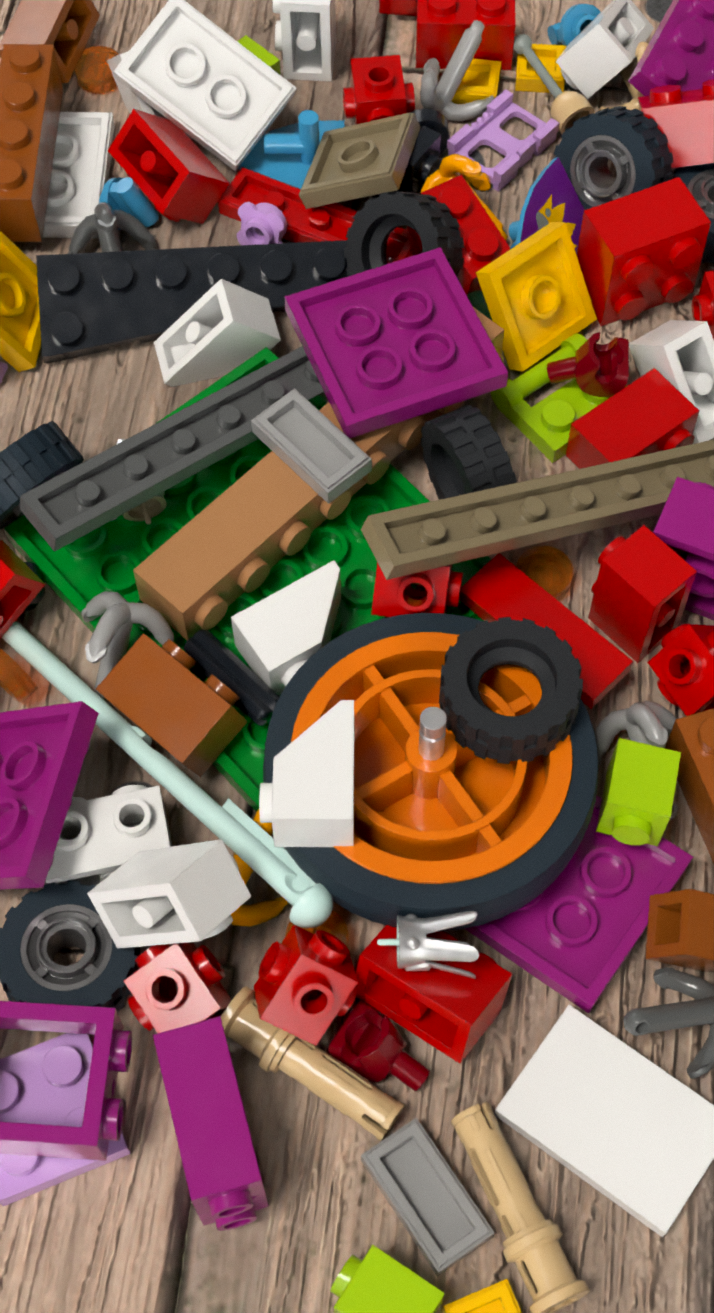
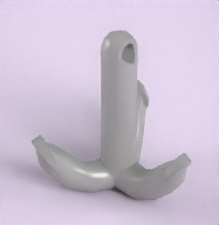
[420,20,495,121]
[81,591,174,706]
[594,701,679,820]

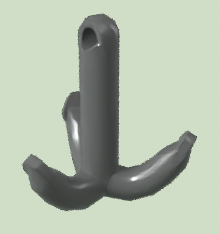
[68,202,157,254]
[623,967,714,1079]

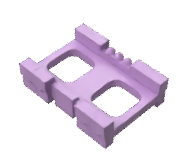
[447,89,560,192]

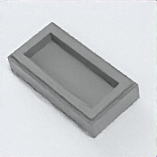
[251,388,372,504]
[361,1118,495,1276]

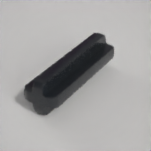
[184,629,280,726]

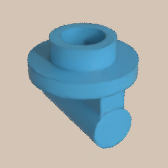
[547,3,601,47]
[99,177,159,230]

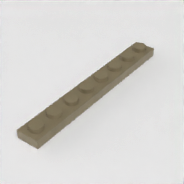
[361,440,714,580]

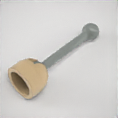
[513,34,595,134]

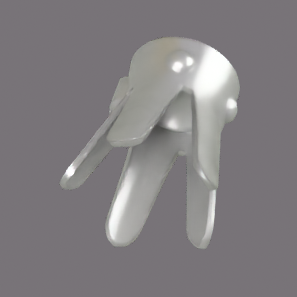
[377,911,479,979]

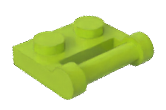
[491,333,627,463]

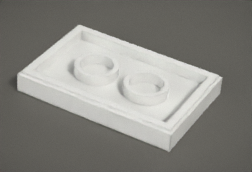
[113,0,296,171]
[43,112,115,238]
[494,1005,714,1237]

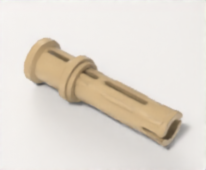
[221,986,405,1141]
[451,1102,590,1313]

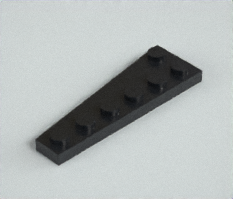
[36,240,348,363]

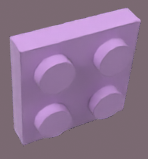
[0,1033,131,1206]

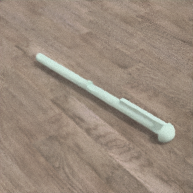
[2,622,333,928]

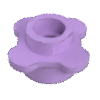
[236,202,287,245]

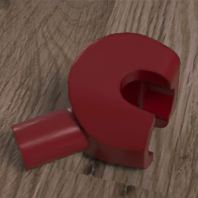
[547,332,629,397]
[328,1001,430,1092]

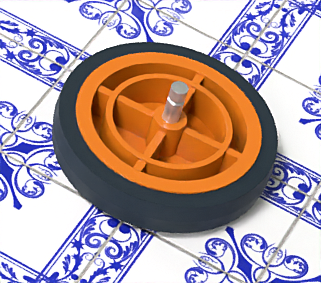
[263,613,598,932]

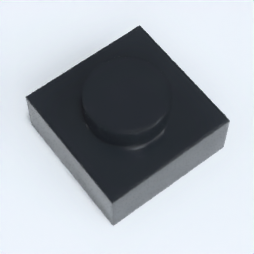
[400,126,442,193]

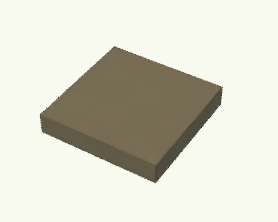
[299,112,421,209]

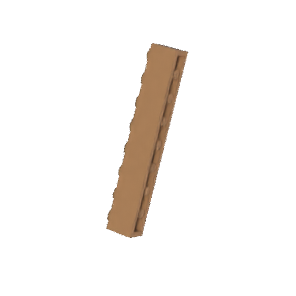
[133,307,504,640]

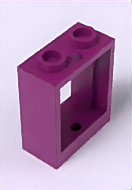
[0,1001,132,1161]
[153,1016,269,1231]

